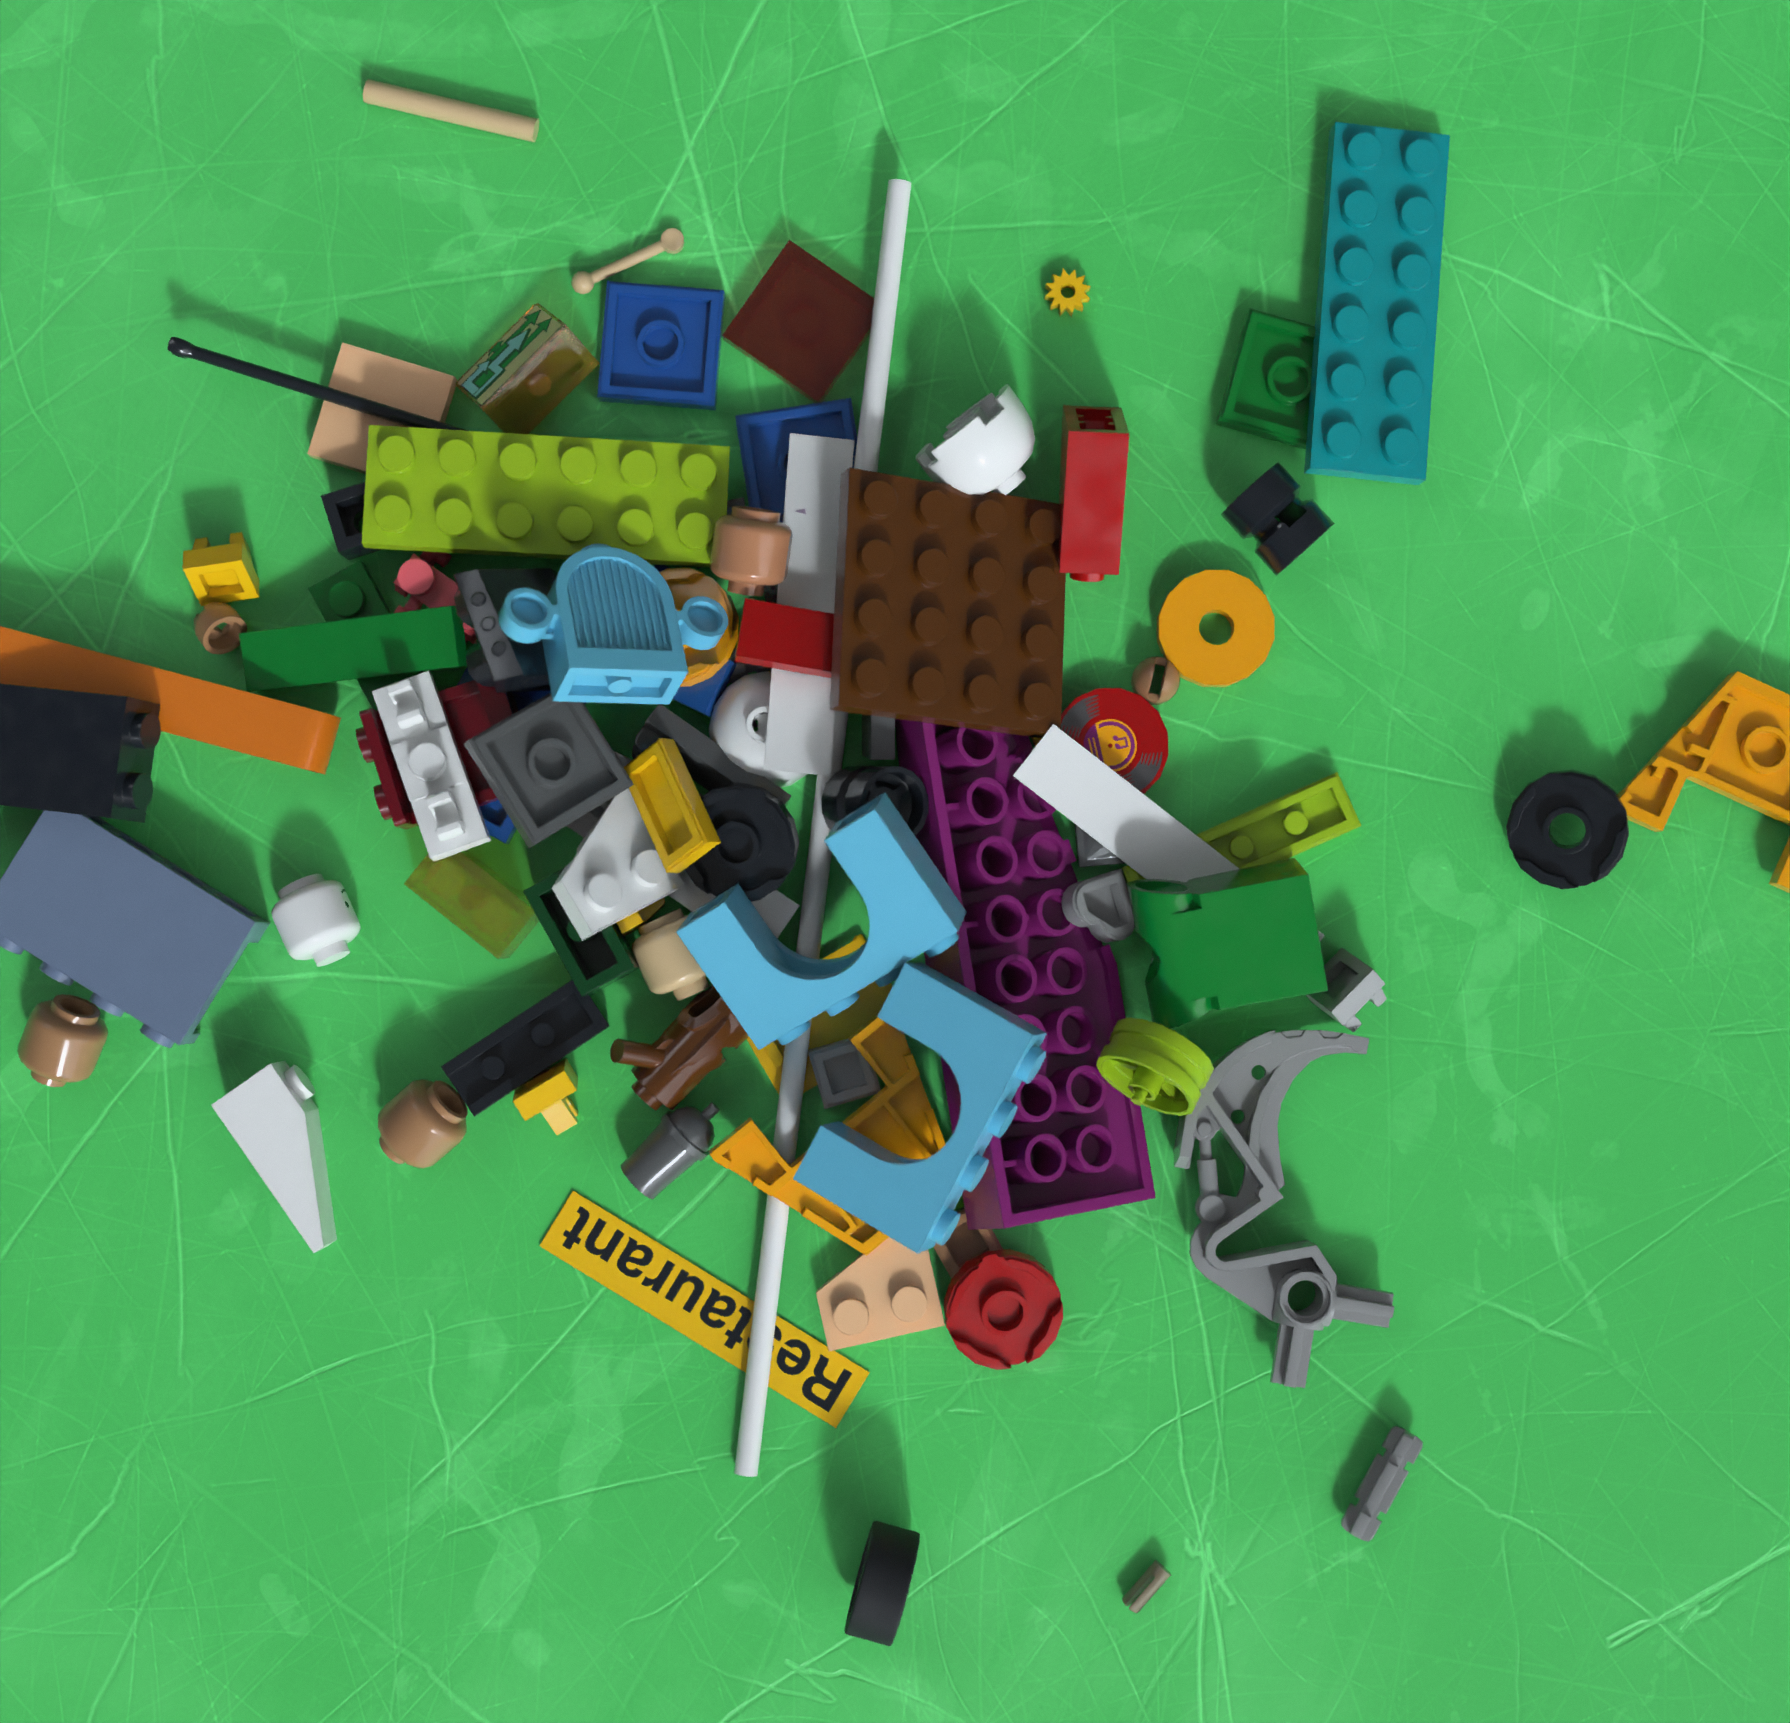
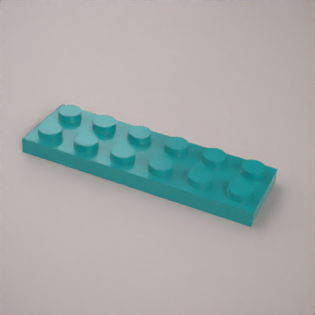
[1304,122,1450,485]

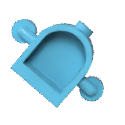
[498,544,728,705]

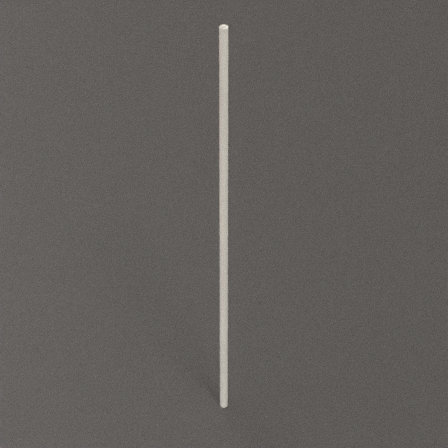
[734,179,911,1477]

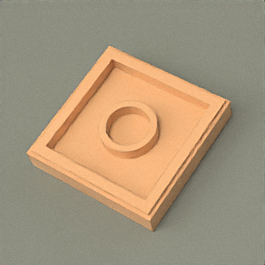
[307,342,458,474]

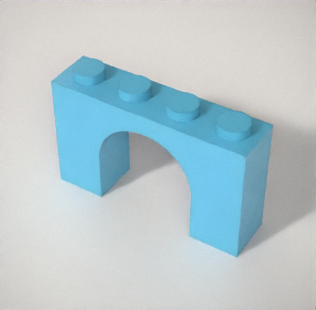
[676,793,966,1050]
[793,962,1047,1254]

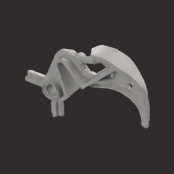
[1173,1030,1394,1388]

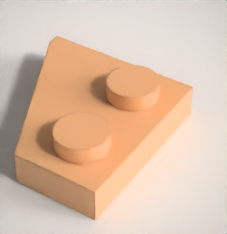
[816,1237,945,1351]

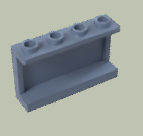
[0,810,270,1048]

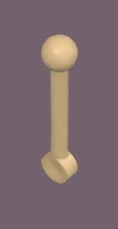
[571,228,684,294]

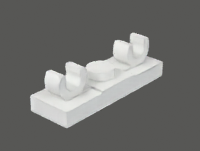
[372,671,491,862]

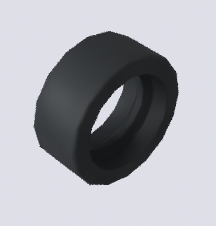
[844,1521,920,1646]

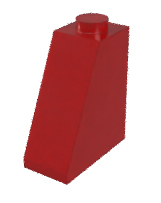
[1058,405,1129,582]

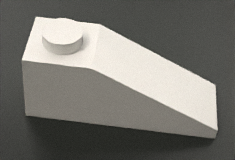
[211,1061,337,1253]

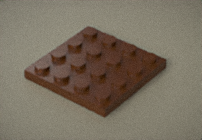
[830,468,1066,738]

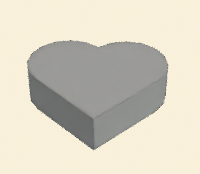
[1061,868,1135,943]

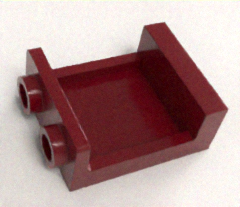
[356,680,519,830]

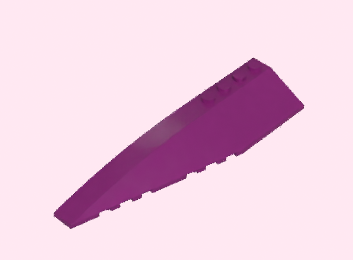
[895,719,1156,1230]

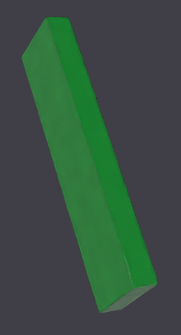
[239,606,467,692]

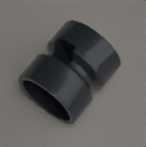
[1221,462,1335,576]
[821,766,929,836]

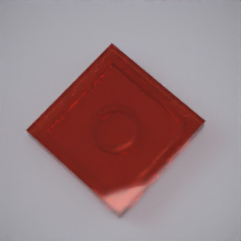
[722,240,874,403]

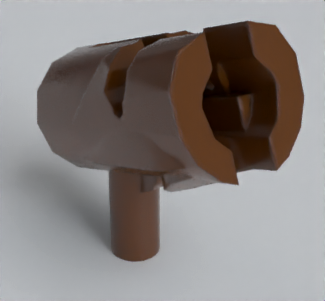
[610,984,749,1111]

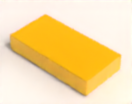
[623,738,721,873]

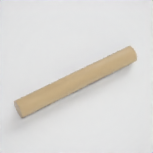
[363,79,539,142]

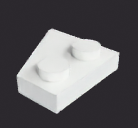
[552,788,685,941]

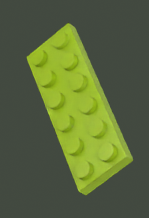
[362,425,730,568]

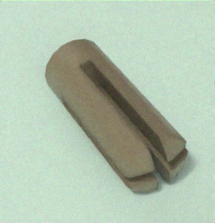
[1122,1560,1171,1613]

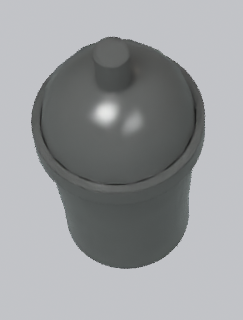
[621,1102,720,1199]

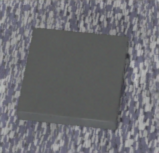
[464,692,634,848]

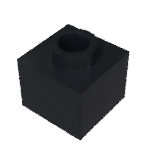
[321,482,383,560]

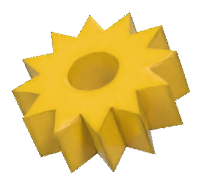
[1044,268,1091,317]

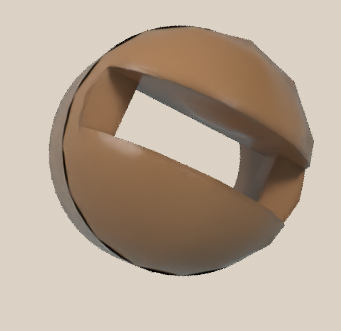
[194,602,247,654]
[1131,656,1180,705]

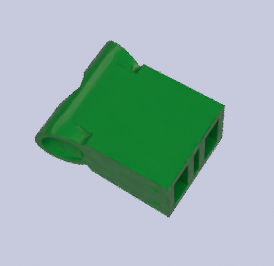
[1127,858,1328,1029]

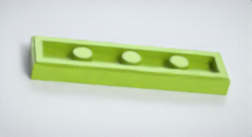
[1120,772,1361,884]

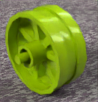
[1096,1017,1214,1116]

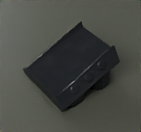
[454,568,558,693]

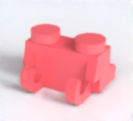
[393,552,477,644]

